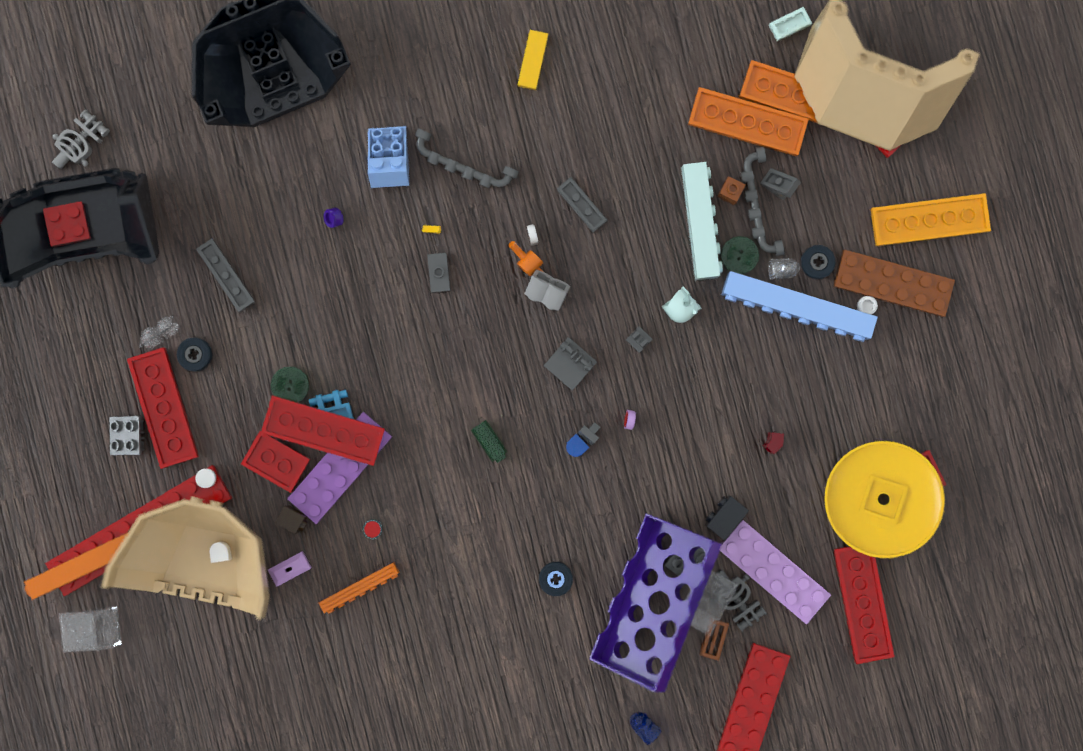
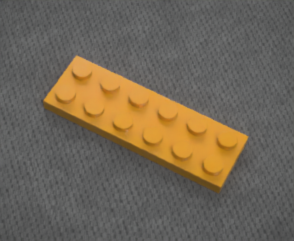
[871,193,991,246]

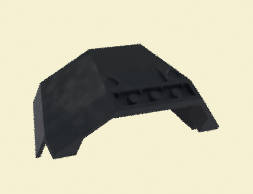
[191,0,351,127]

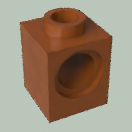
[717,176,746,205]

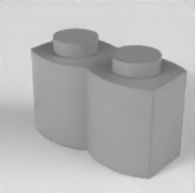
[524,270,570,310]

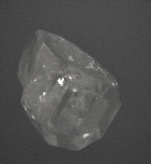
[768,258,800,280]

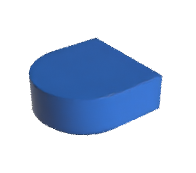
[566,434,589,457]

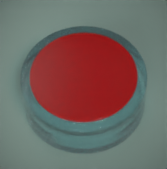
[363,519,383,539]

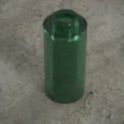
[471,420,508,463]

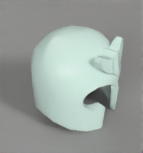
[662,286,702,323]

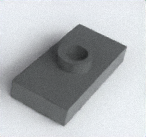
[427,253,450,293]

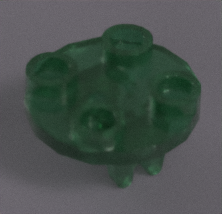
[721,236,759,274]
[271,367,309,403]

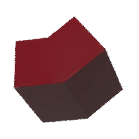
[762,432,784,454]

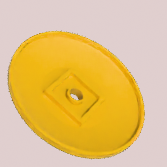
[825,441,945,558]

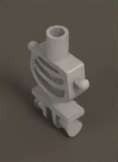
[52,110,110,169]

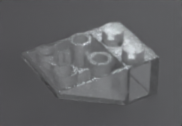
[685,570,738,636]
[59,606,121,652]

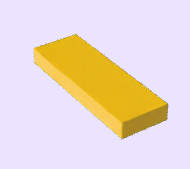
[518,30,548,90]

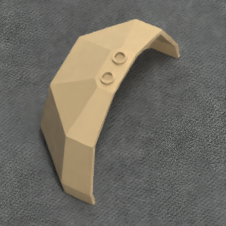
[102,497,269,619]

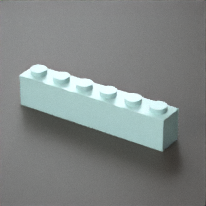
[681,162,723,280]

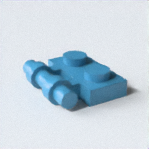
[309,390,354,419]

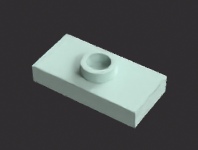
[769,7,812,42]

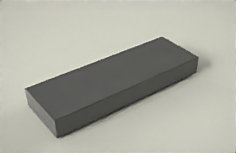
[556,177,608,233]

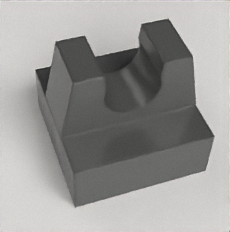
[626,326,652,353]
[577,422,600,446]

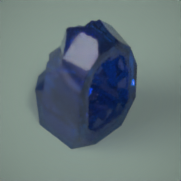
[630,712,662,745]

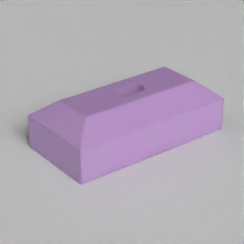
[268,551,312,587]

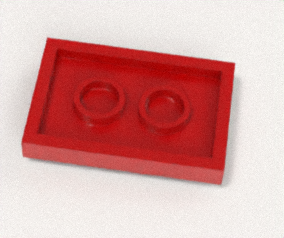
[241,431,311,493]

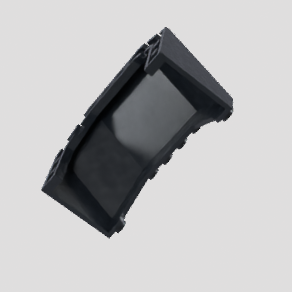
[0,168,160,288]

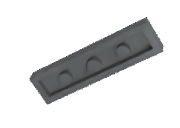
[196,238,256,313]

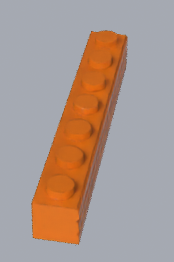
[319,562,400,614]

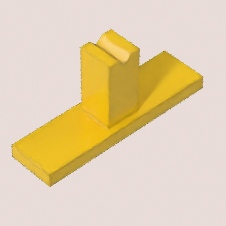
[422,225,441,234]

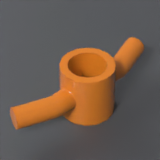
[509,241,543,277]

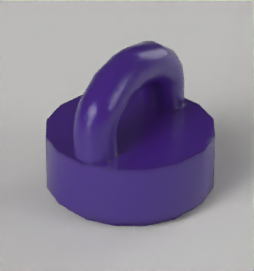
[324,208,344,228]

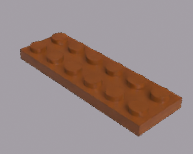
[833,250,955,317]

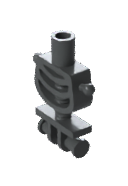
[711,569,767,632]

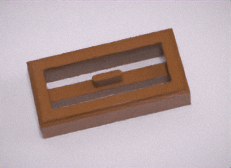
[699,618,729,661]

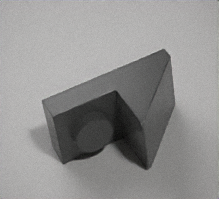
[760,168,801,200]

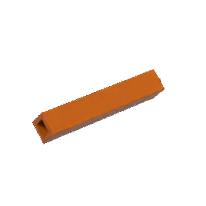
[24,532,129,600]

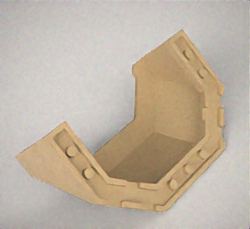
[794,0,979,151]

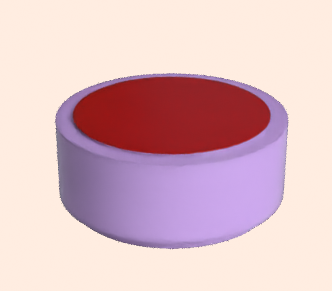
[624,410,636,430]

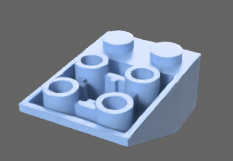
[368,126,409,188]

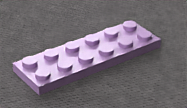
[719,520,831,624]

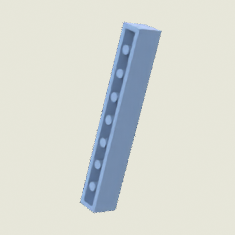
[721,271,878,342]

